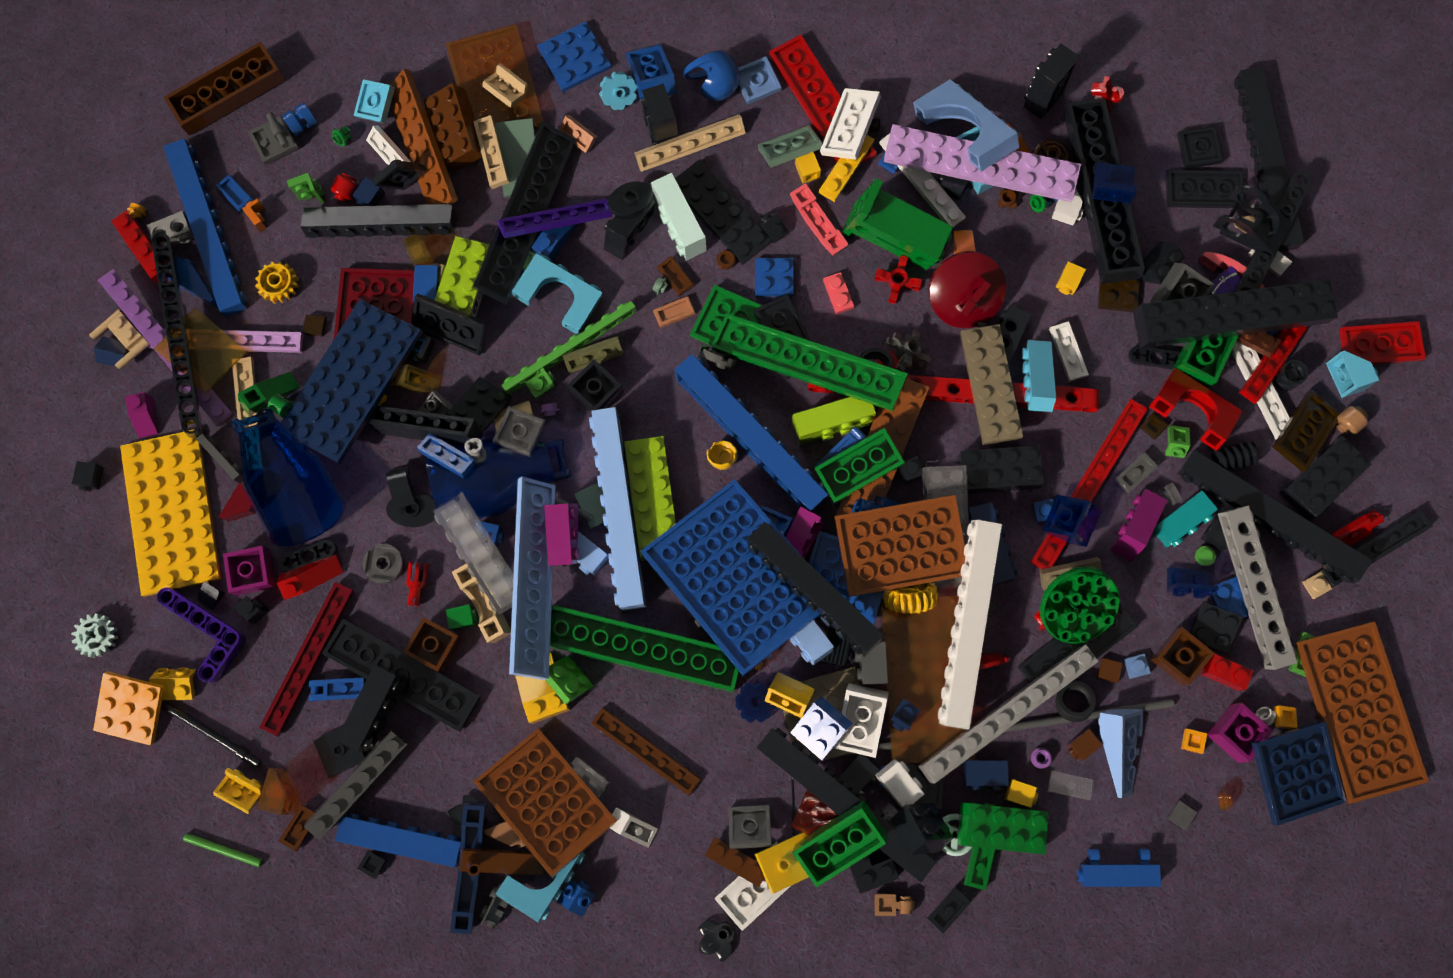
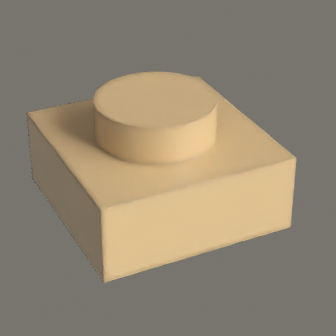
[1302,572,1332,599]

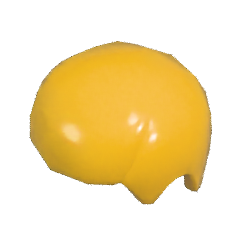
[706,440,738,470]

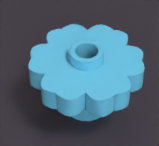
[599,71,637,110]

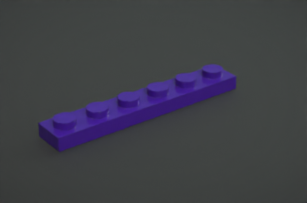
[498,199,613,238]

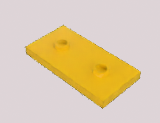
[755,821,830,894]

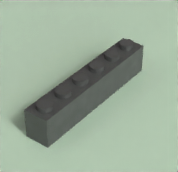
[304,729,407,840]

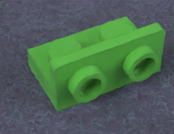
[287,173,325,203]

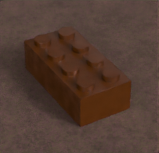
[423,83,482,172]

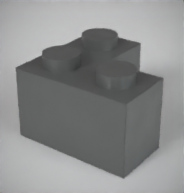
[855,642,888,686]

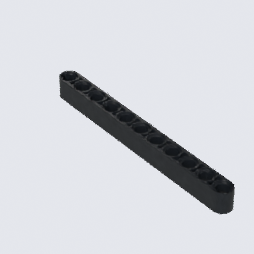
[152,232,203,438]

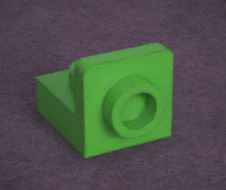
[525,368,555,400]
[1165,425,1190,458]

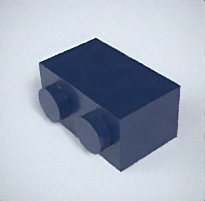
[964,760,1009,790]

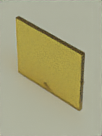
[154,308,247,393]

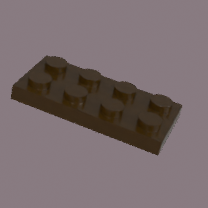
[1097,238,1142,312]
[1272,389,1340,472]

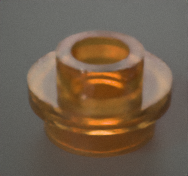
[1217,790,1233,812]

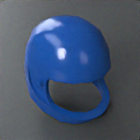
[684,50,740,102]

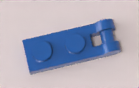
[309,678,366,702]

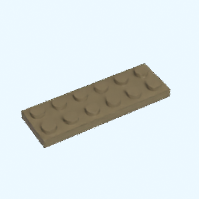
[960,324,1023,445]

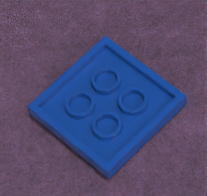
[537,21,612,92]

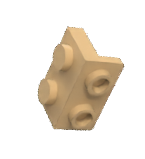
[483,63,528,108]

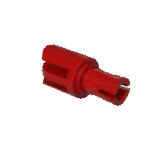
[406,562,429,607]

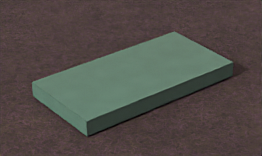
[495,118,535,198]

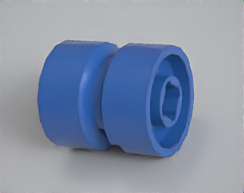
[281,102,317,137]

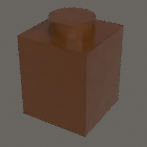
[1066,729,1103,761]

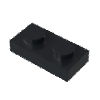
[927,887,971,933]

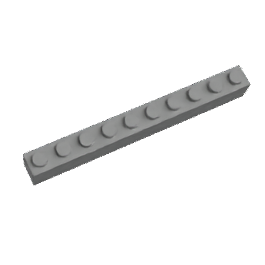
[918,645,1099,783]

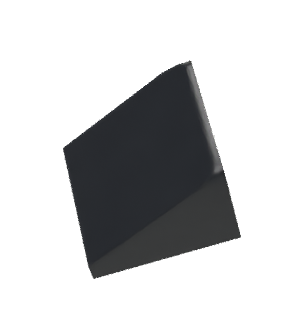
[197,581,225,610]

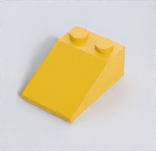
[515,653,570,724]

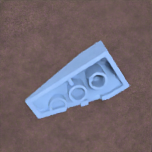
[1098,709,1143,798]

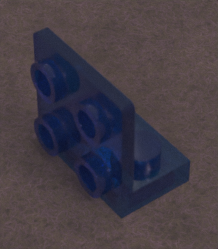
[1092,163,1137,203]
[1167,568,1218,598]

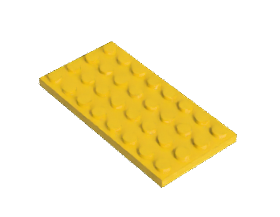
[120,429,222,597]

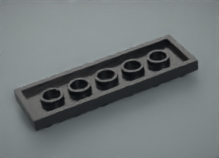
[675,159,772,266]
[1017,604,1138,683]

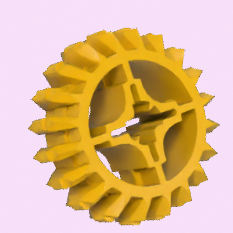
[883,582,938,614]

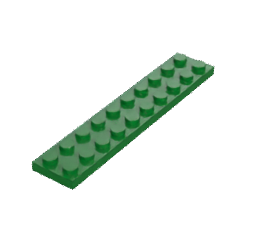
[711,313,908,411]

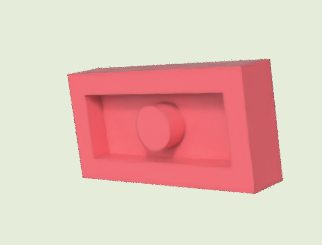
[823,272,854,314]

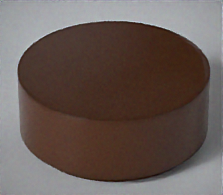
[716,250,736,270]

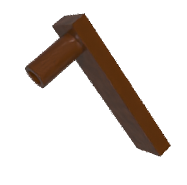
[459,848,544,876]

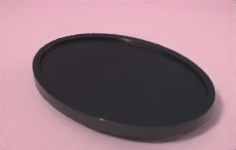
[608,181,653,217]
[386,493,438,528]

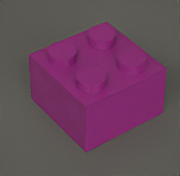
[223,546,276,596]
[1207,703,1273,763]

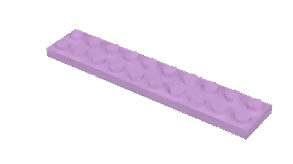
[883,124,1081,203]

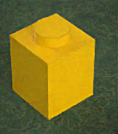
[795,152,821,184]
[1055,261,1086,295]
[1004,780,1038,808]

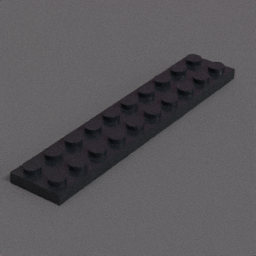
[471,121,576,305]

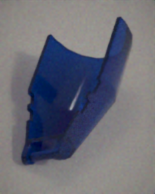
[231,408,346,546]
[426,437,571,527]

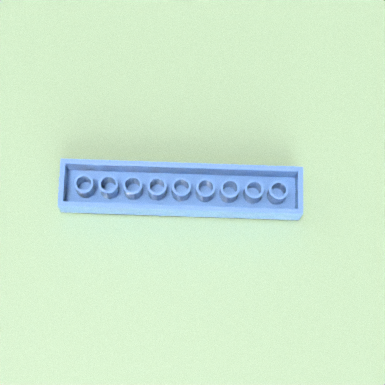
[589,407,647,611]

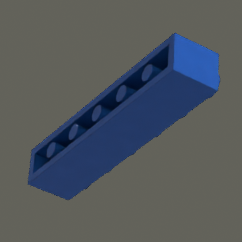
[335,813,461,867]

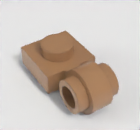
[875,894,915,916]

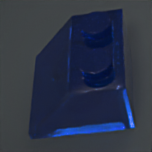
[1042,495,1102,547]

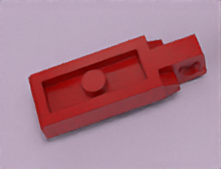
[1331,510,1384,546]

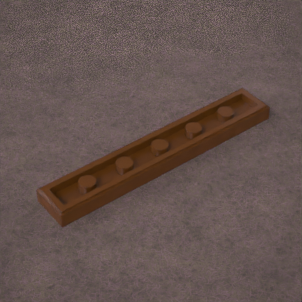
[591,707,701,796]

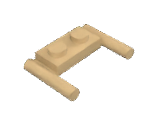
[89,309,150,370]

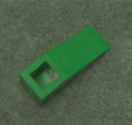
[238,372,300,416]

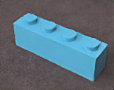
[1022,340,1056,412]

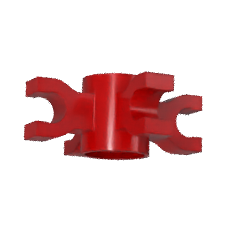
[874,256,922,304]

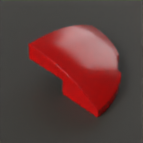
[979,652,1011,670]

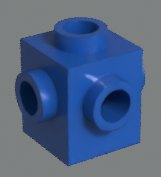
[558,879,595,917]

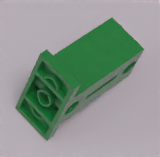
[841,178,953,270]

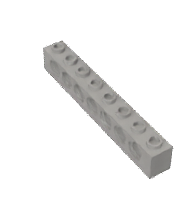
[1218,506,1297,670]

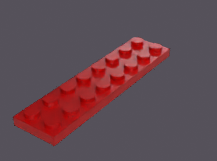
[769,35,877,165]

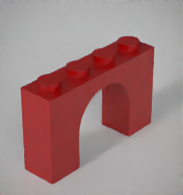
[1149,368,1242,451]

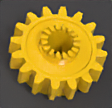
[255,261,299,304]

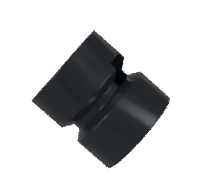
[1274,359,1309,391]

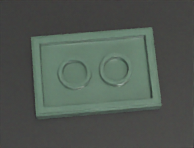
[758,125,822,168]
[574,469,633,529]

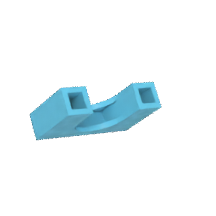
[512,253,602,334]
[496,851,586,923]

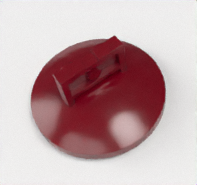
[928,251,1006,329]

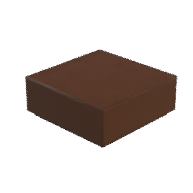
[1097,658,1123,683]

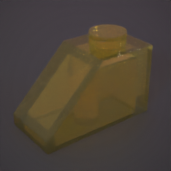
[403,235,434,267]
[392,364,441,394]

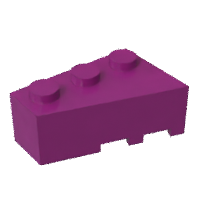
[1110,489,1167,562]
[544,503,580,566]
[786,507,827,562]

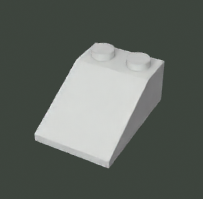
[835,683,889,758]

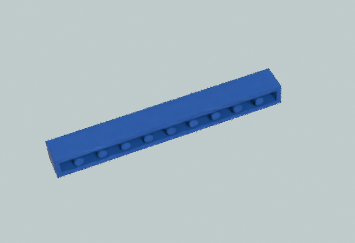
[163,139,248,317]

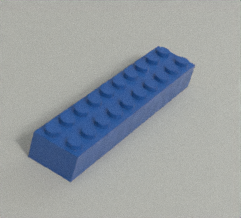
[674,354,828,513]

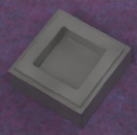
[1167,800,1197,830]

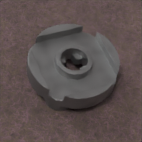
[363,544,404,584]

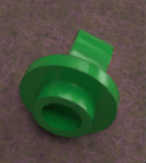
[332,126,351,147]
[1030,195,1051,213]

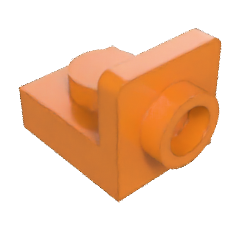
[242,198,266,232]

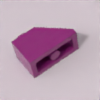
[125,392,159,438]

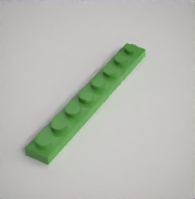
[502,301,637,395]

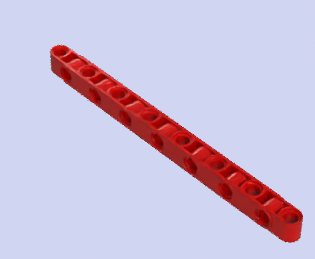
[808,375,1099,412]

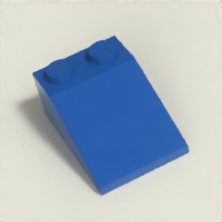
[625,44,677,99]

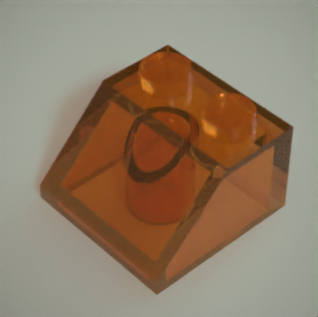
[257,768,300,815]

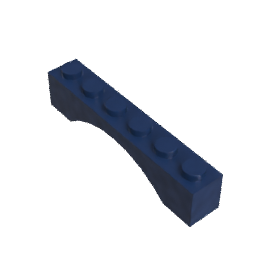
[450,801,487,934]

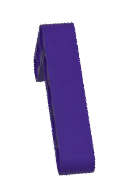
[157,588,246,683]

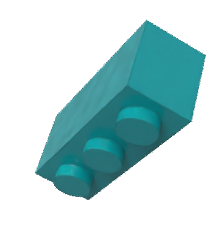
[1153,491,1218,548]

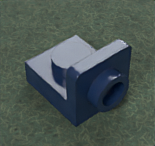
[889,699,921,732]

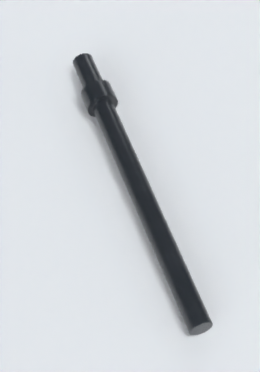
[161,700,262,767]

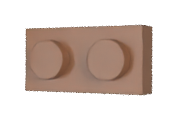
[559,115,597,153]

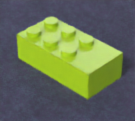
[792,397,876,446]

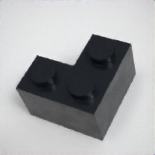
[849,856,899,894]

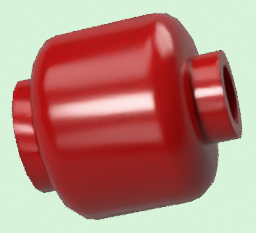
[330,172,359,202]

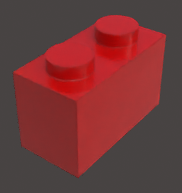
[1200,654,1253,691]

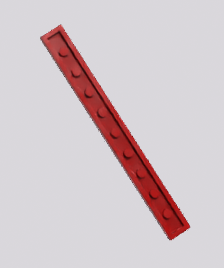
[1030,399,1148,569]

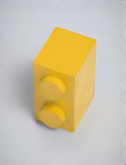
[765,672,815,718]

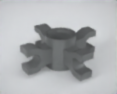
[885,329,931,372]

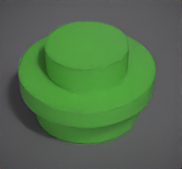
[1195,546,1216,566]

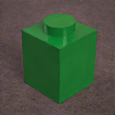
[446,604,479,631]

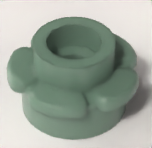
[652,277,668,295]

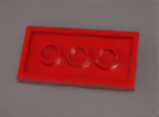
[1339,321,1426,365]

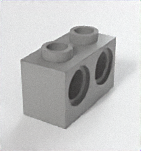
[147,211,194,247]

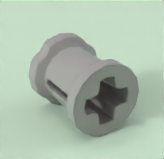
[464,438,487,464]

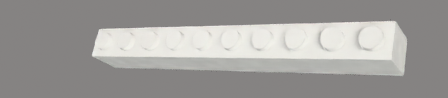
[938,520,1002,729]

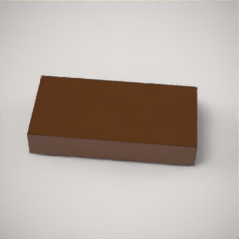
[656,256,694,297]

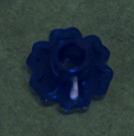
[735,682,776,723]

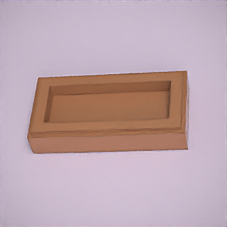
[653,296,696,329]

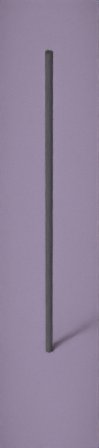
[841,699,1174,757]

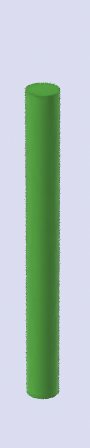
[183,833,263,867]

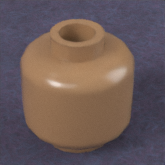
[1337,406,1368,435]

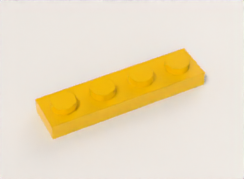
[819,135,875,202]

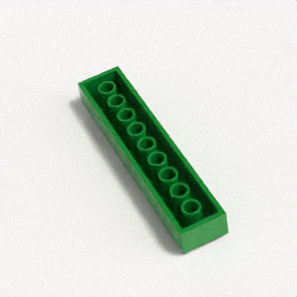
[550,605,739,693]

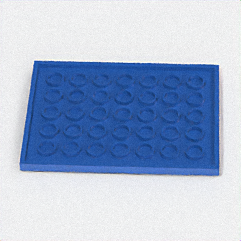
[641,479,820,677]

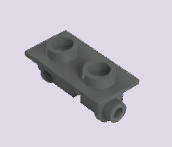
[479,882,508,929]

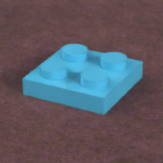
[353,79,395,124]

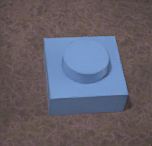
[1124,654,1151,679]

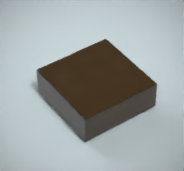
[303,315,326,337]
[1139,412,1168,440]

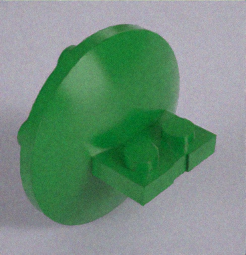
[1040,567,1120,644]

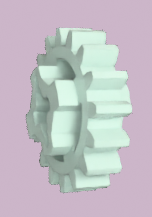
[71,614,118,658]

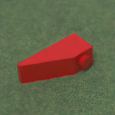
[277,554,344,600]

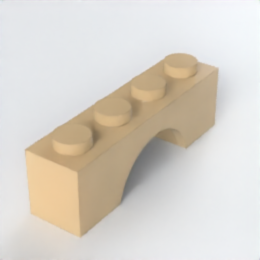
[452,562,511,643]

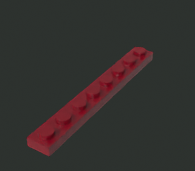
[259,582,354,737]

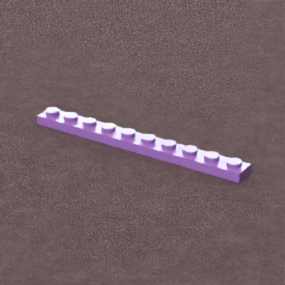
[98,269,233,426]

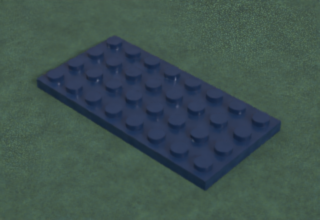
[277,299,423,465]

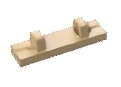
[474,115,510,189]

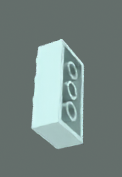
[651,173,707,261]

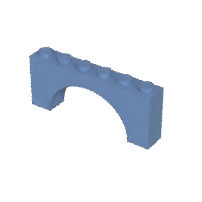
[913,79,1019,171]

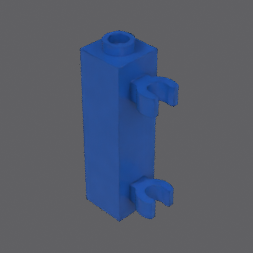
[1077,849,1161,887]

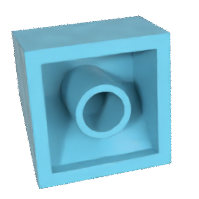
[1326,351,1379,398]

